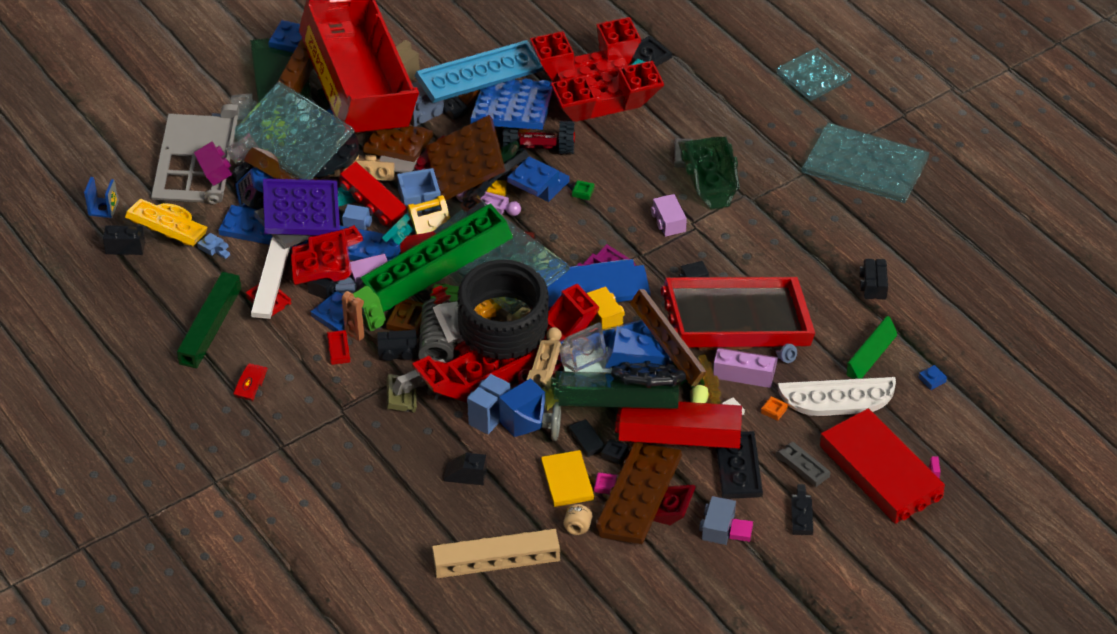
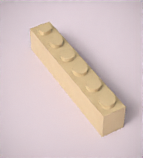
[432,529,560,578]

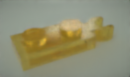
[698,355,721,404]

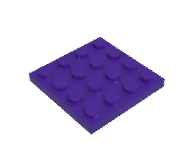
[263,178,340,235]

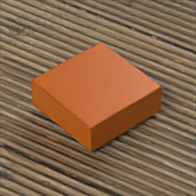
[761,396,788,421]

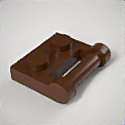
[386,299,424,338]

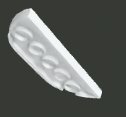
[778,377,896,416]

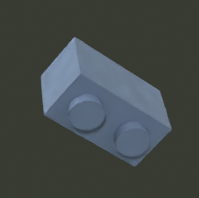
[699,496,736,545]

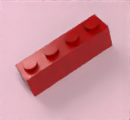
[340,161,408,229]

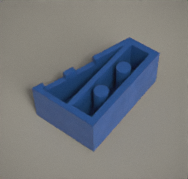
[605,326,670,369]

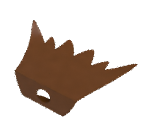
[244,147,317,180]

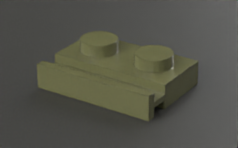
[387,374,417,413]

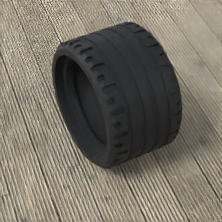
[458,259,549,359]

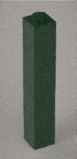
[177,272,241,369]

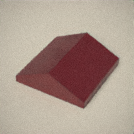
[653,485,696,525]

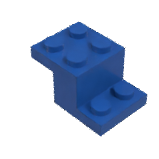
[508,156,570,202]

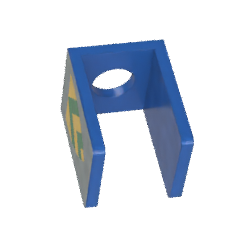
[84,177,119,218]

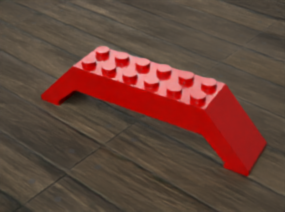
[412,283,599,403]

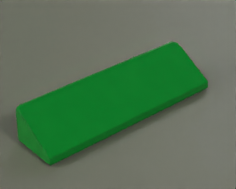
[847,316,897,379]

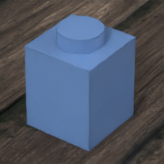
[342,204,372,230]

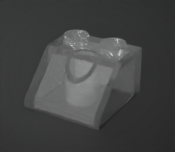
[559,323,608,373]

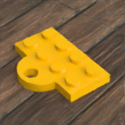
[125,199,208,246]

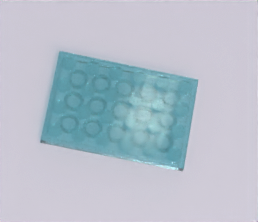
[235,82,355,180]
[802,123,930,203]

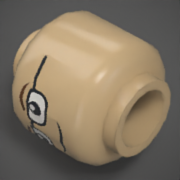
[563,504,592,535]

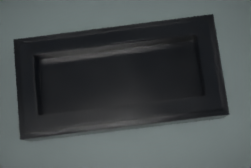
[569,419,605,457]

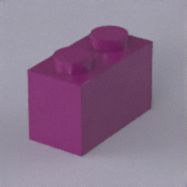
[194,141,232,186]

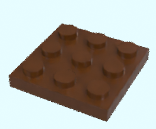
[364,125,433,162]

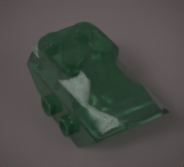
[678,136,740,210]

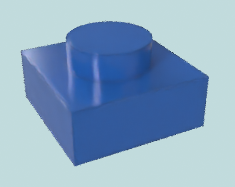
[919,365,947,390]

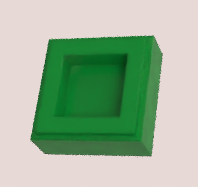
[572,180,595,200]

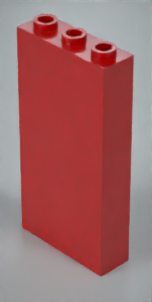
[615,398,742,448]
[820,408,945,524]

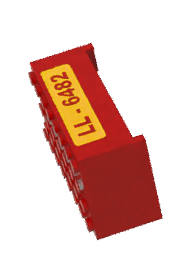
[299,0,419,134]

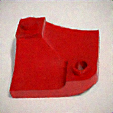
[291,229,352,285]

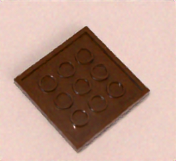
[426,115,506,201]

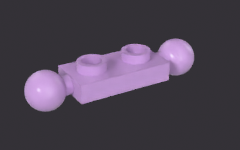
[456,190,521,216]

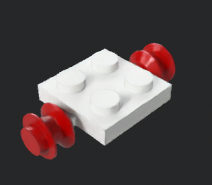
[430,285,473,357]

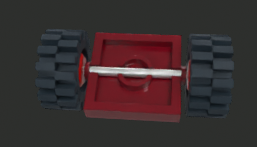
[503,121,575,154]

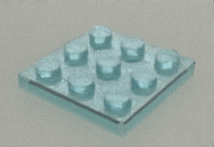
[777,48,851,101]

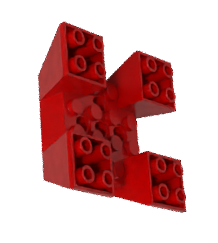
[530,17,664,122]

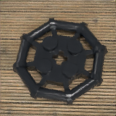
[611,361,686,388]

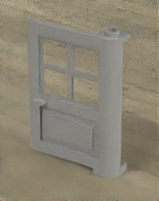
[151,104,239,204]

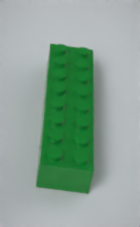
[360,203,513,312]

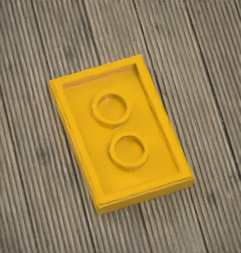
[541,450,594,507]

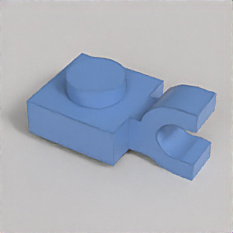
[197,233,230,259]

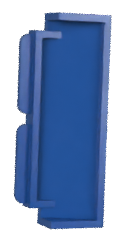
[540,259,651,311]

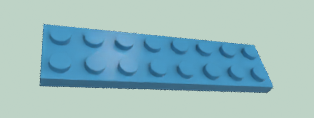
[414,40,544,103]

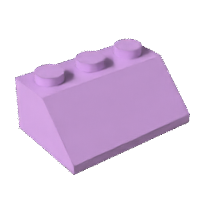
[713,348,778,388]

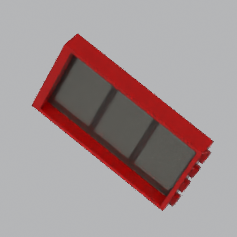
[661,277,815,347]

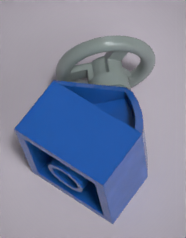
[499,378,561,441]

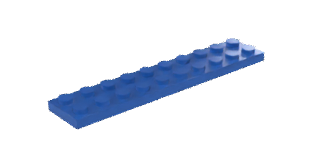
[219,205,401,261]

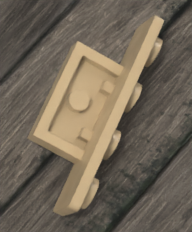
[328,155,395,181]

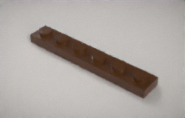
[630,289,706,386]

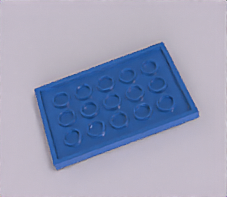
[471,79,553,130]

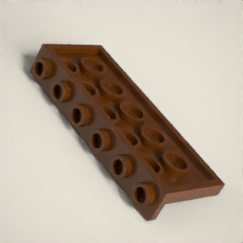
[596,442,682,544]

